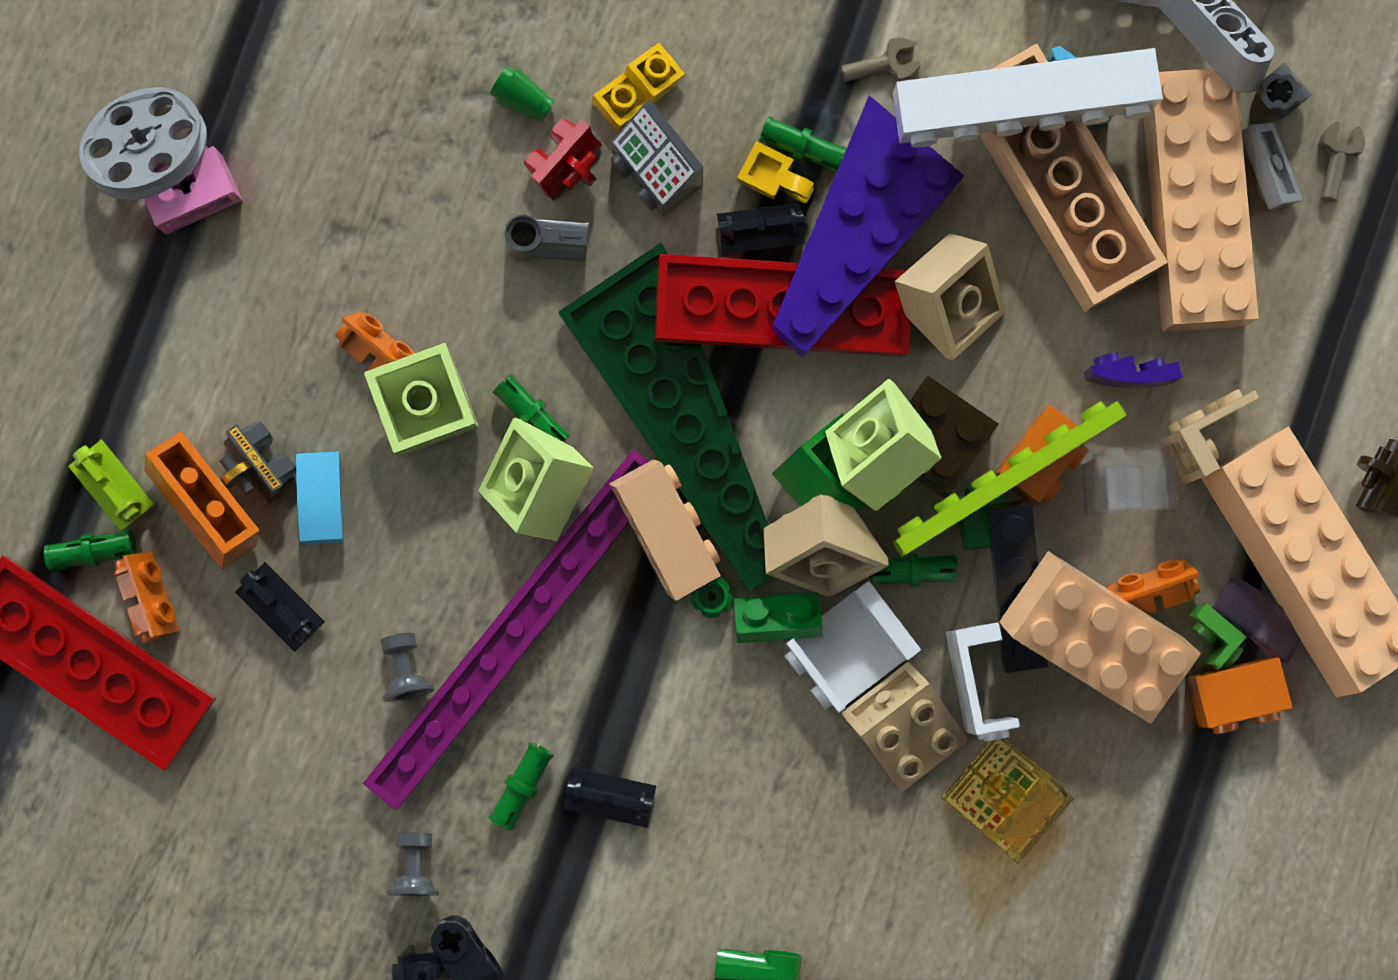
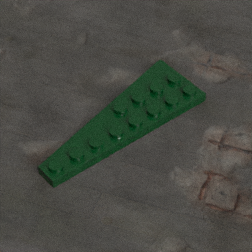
[558,243,772,592]

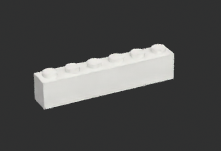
[892,48,1163,147]

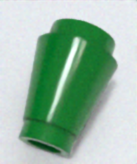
[489,65,555,122]

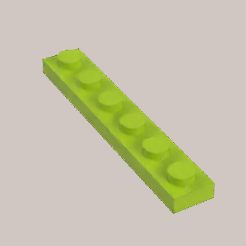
[893,401,1127,557]

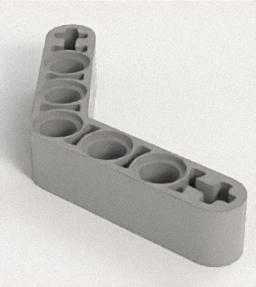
[1113,0,1275,93]

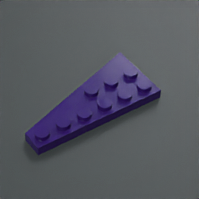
[771,95,965,358]

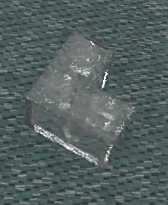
[1081,448,1179,516]

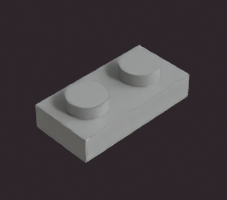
[1242,122,1303,210]

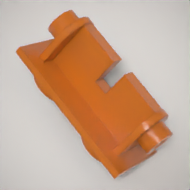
[335,311,415,370]
[113,552,180,643]
[1105,559,1200,615]

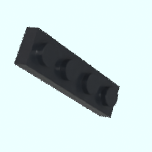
[986,499,1048,673]

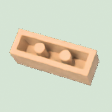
[609,459,721,601]

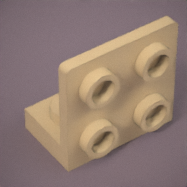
[1160,389,1259,484]
[841,662,968,791]

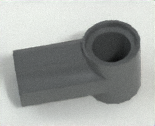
[1257,63,1312,120]
[504,214,588,261]

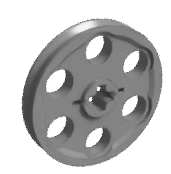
[79,87,207,200]

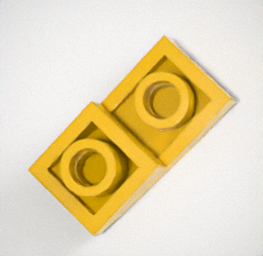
[591,43,685,133]

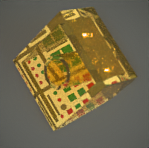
[941,739,1074,864]

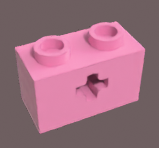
[143,146,243,235]

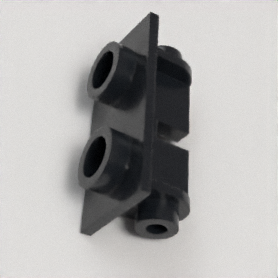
[717,203,806,255]
[235,562,325,652]
[563,767,657,828]
[392,945,445,980]

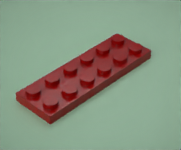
[655,254,911,357]
[0,555,217,771]

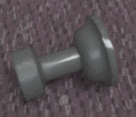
[381,633,434,702]
[387,832,439,896]

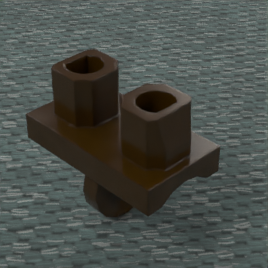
[1356,439,1398,518]

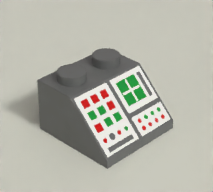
[610,100,703,216]

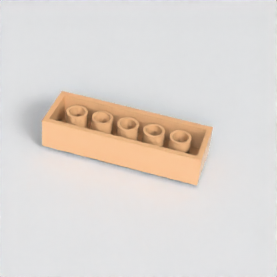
[980,44,1168,313]
[1143,68,1259,332]
[1201,426,1398,698]

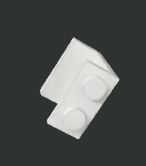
[784,581,921,713]
[945,622,1020,742]

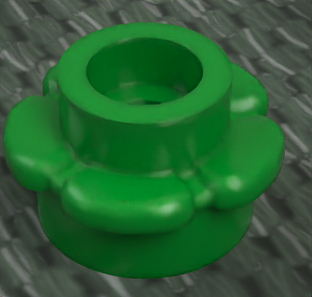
[690,577,733,618]

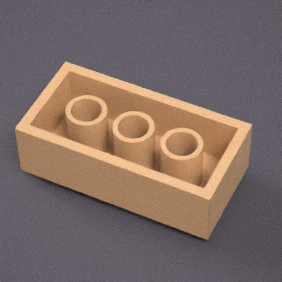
[999,551,1201,724]

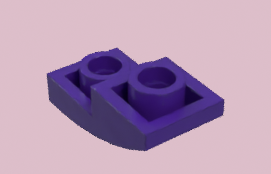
[1084,352,1183,388]

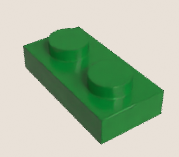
[734,592,823,643]

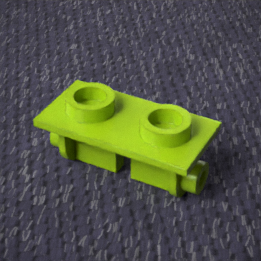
[68,439,155,531]

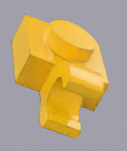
[737,141,814,204]

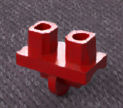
[524,119,602,201]

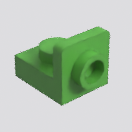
[1186,603,1246,670]

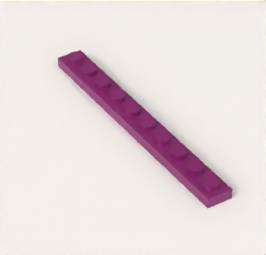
[362,449,649,811]

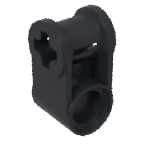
[431,915,505,980]

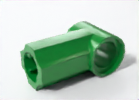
[714,948,802,980]

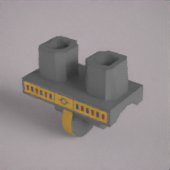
[219,421,296,504]

